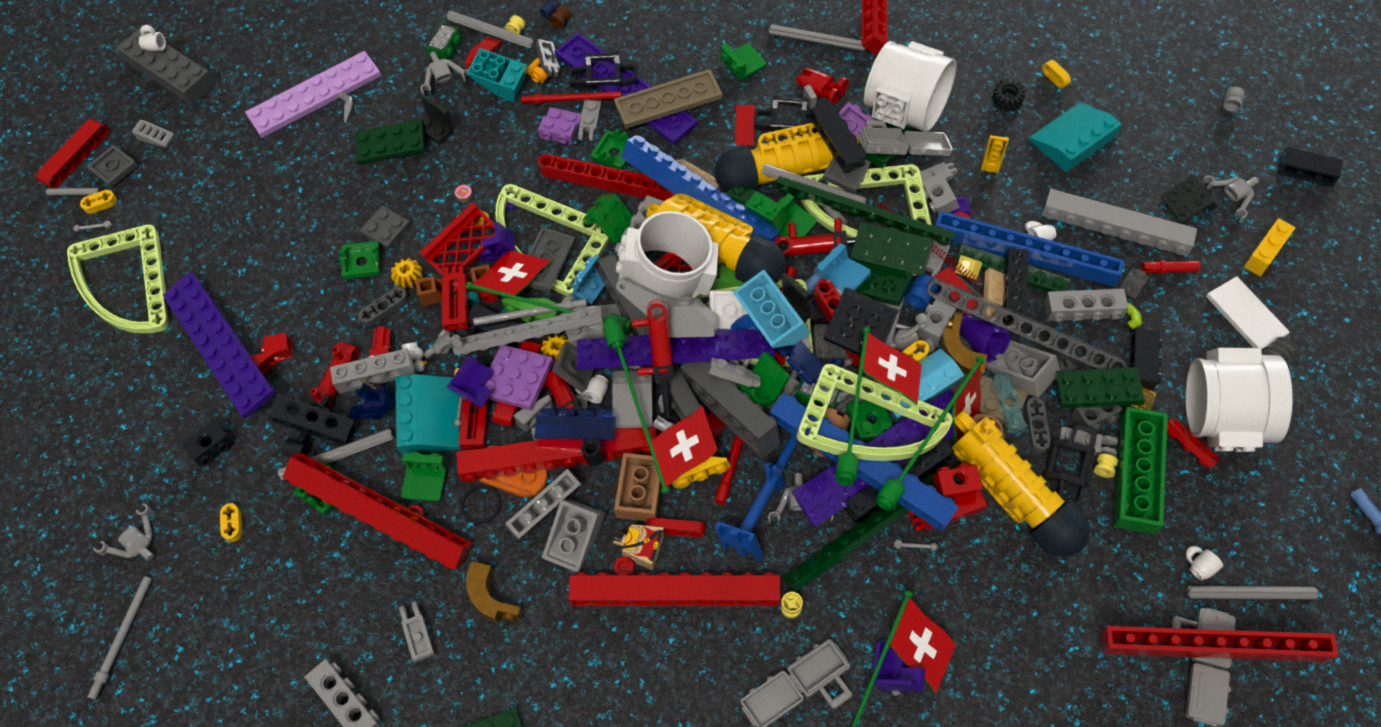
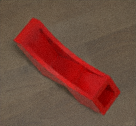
[251,333,293,375]

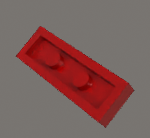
[1167,417,1221,469]

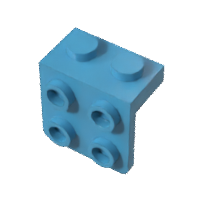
[816,243,871,292]
[572,254,605,306]

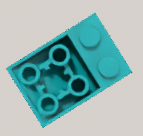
[466,48,527,102]

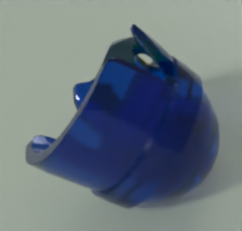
[350,382,392,420]

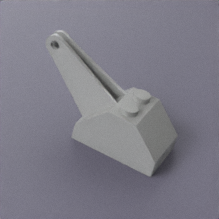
[616,278,718,338]

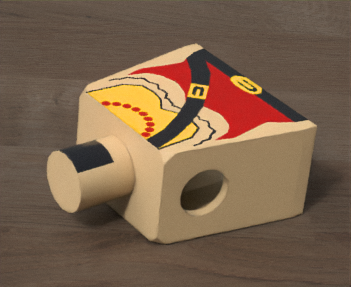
[613,524,665,571]

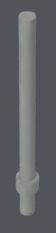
[473,299,587,326]
[87,577,152,700]

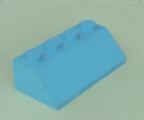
[733,270,811,348]
[881,349,965,422]

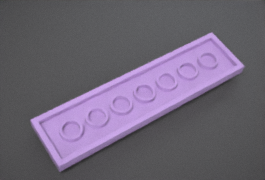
[245,51,381,138]

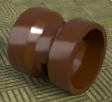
[549,5,571,29]

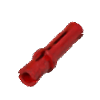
[1140,260,1201,275]

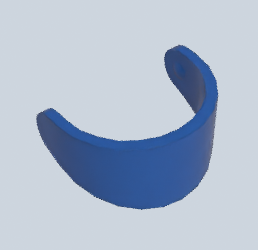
[731,314,760,332]

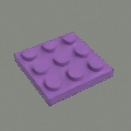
[484,345,554,411]

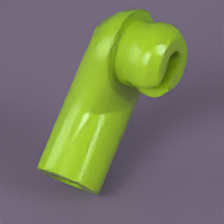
[1126,303,1142,329]

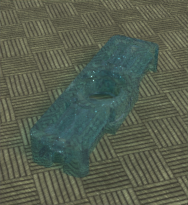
[992,373,1028,433]

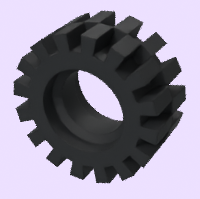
[992,79,1026,112]

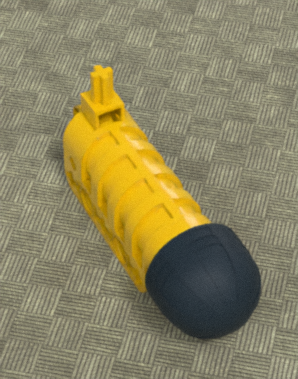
[714,123,860,192]
[646,194,786,284]
[952,411,1090,557]

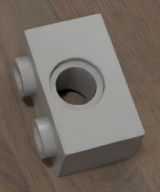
[922,172,960,215]
[917,299,957,346]

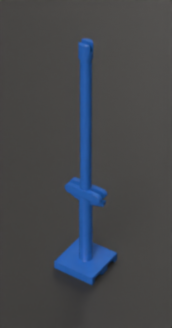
[714,357,842,562]

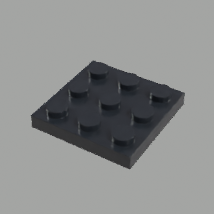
[823,287,898,356]

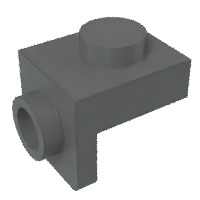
[1119,268,1149,299]

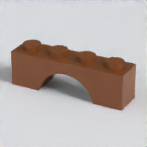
[415,264,490,306]

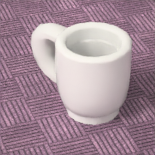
[139,25,166,51]
[1025,221,1056,241]
[575,375,609,404]
[1185,546,1223,581]

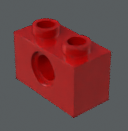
[932,463,983,498]

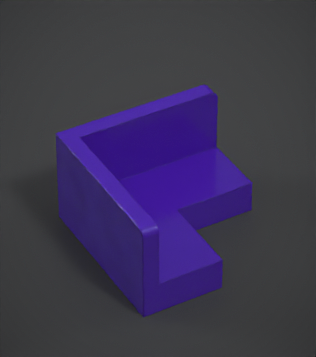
[477,222,516,263]
[446,356,494,408]
[872,641,925,692]

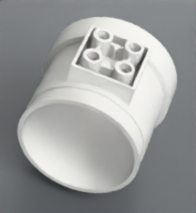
[864,41,957,132]
[616,211,718,300]
[1185,348,1292,452]

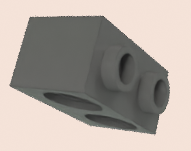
[1071,406,1122,431]

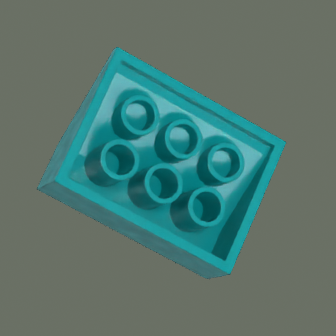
[1029,103,1122,173]
[396,374,460,456]

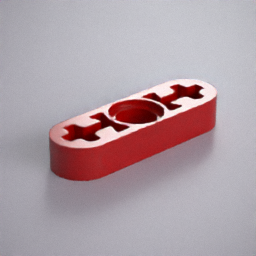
[646,518,706,537]

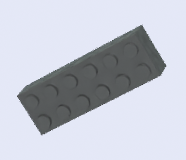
[116,27,216,106]
[680,361,780,459]

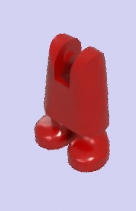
[796,68,849,105]

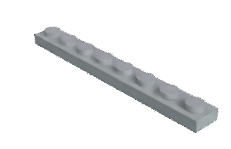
[453,306,604,355]

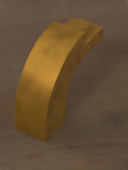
[941,312,987,379]
[466,561,523,624]

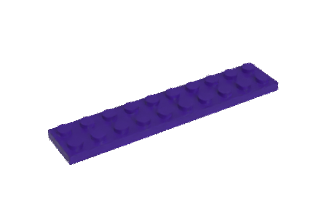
[554,32,698,145]
[164,271,276,419]
[577,329,775,370]
[791,389,955,527]

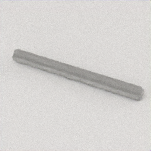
[446,10,534,48]
[769,25,866,51]
[762,164,866,203]
[278,429,393,480]
[1187,586,1318,599]

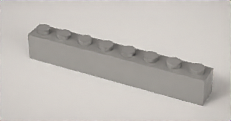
[1042,189,1197,256]

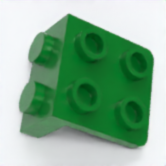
[720,43,766,81]
[582,193,633,243]
[778,193,817,237]
[734,352,789,408]
[401,452,448,502]

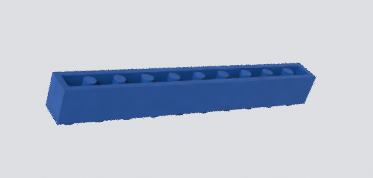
[621,135,780,243]
[935,211,1125,287]
[769,393,959,532]

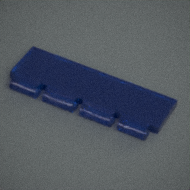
[761,333,832,385]
[534,408,616,441]

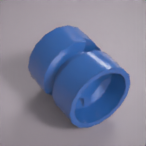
[905,274,939,310]

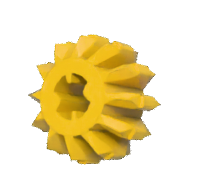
[391,258,423,289]
[540,334,570,360]

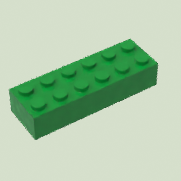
[1113,407,1168,535]

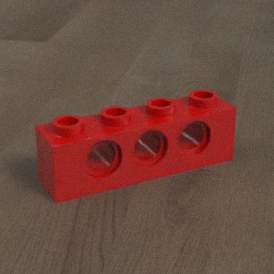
[862,0,888,55]

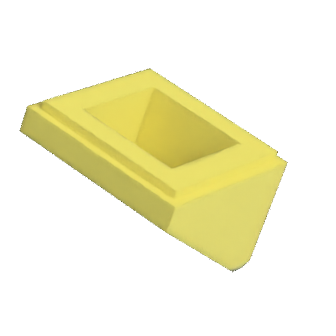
[955,255,982,279]

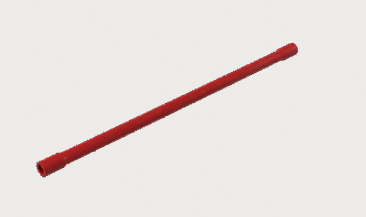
[714,266,797,505]

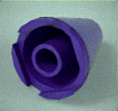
[959,315,1011,362]

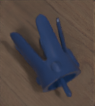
[540,0,562,19]

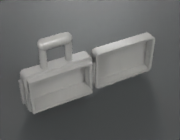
[858,120,953,156]
[1172,608,1236,727]
[741,639,852,727]

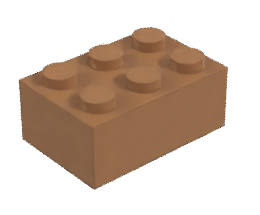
[614,453,662,521]

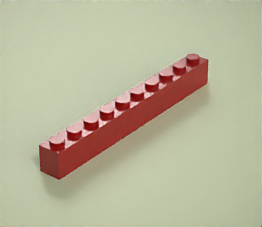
[456,427,657,483]
[283,453,472,570]
[568,573,780,606]
[1100,626,1338,662]

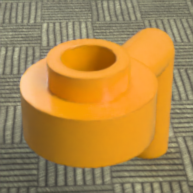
[527,58,548,84]

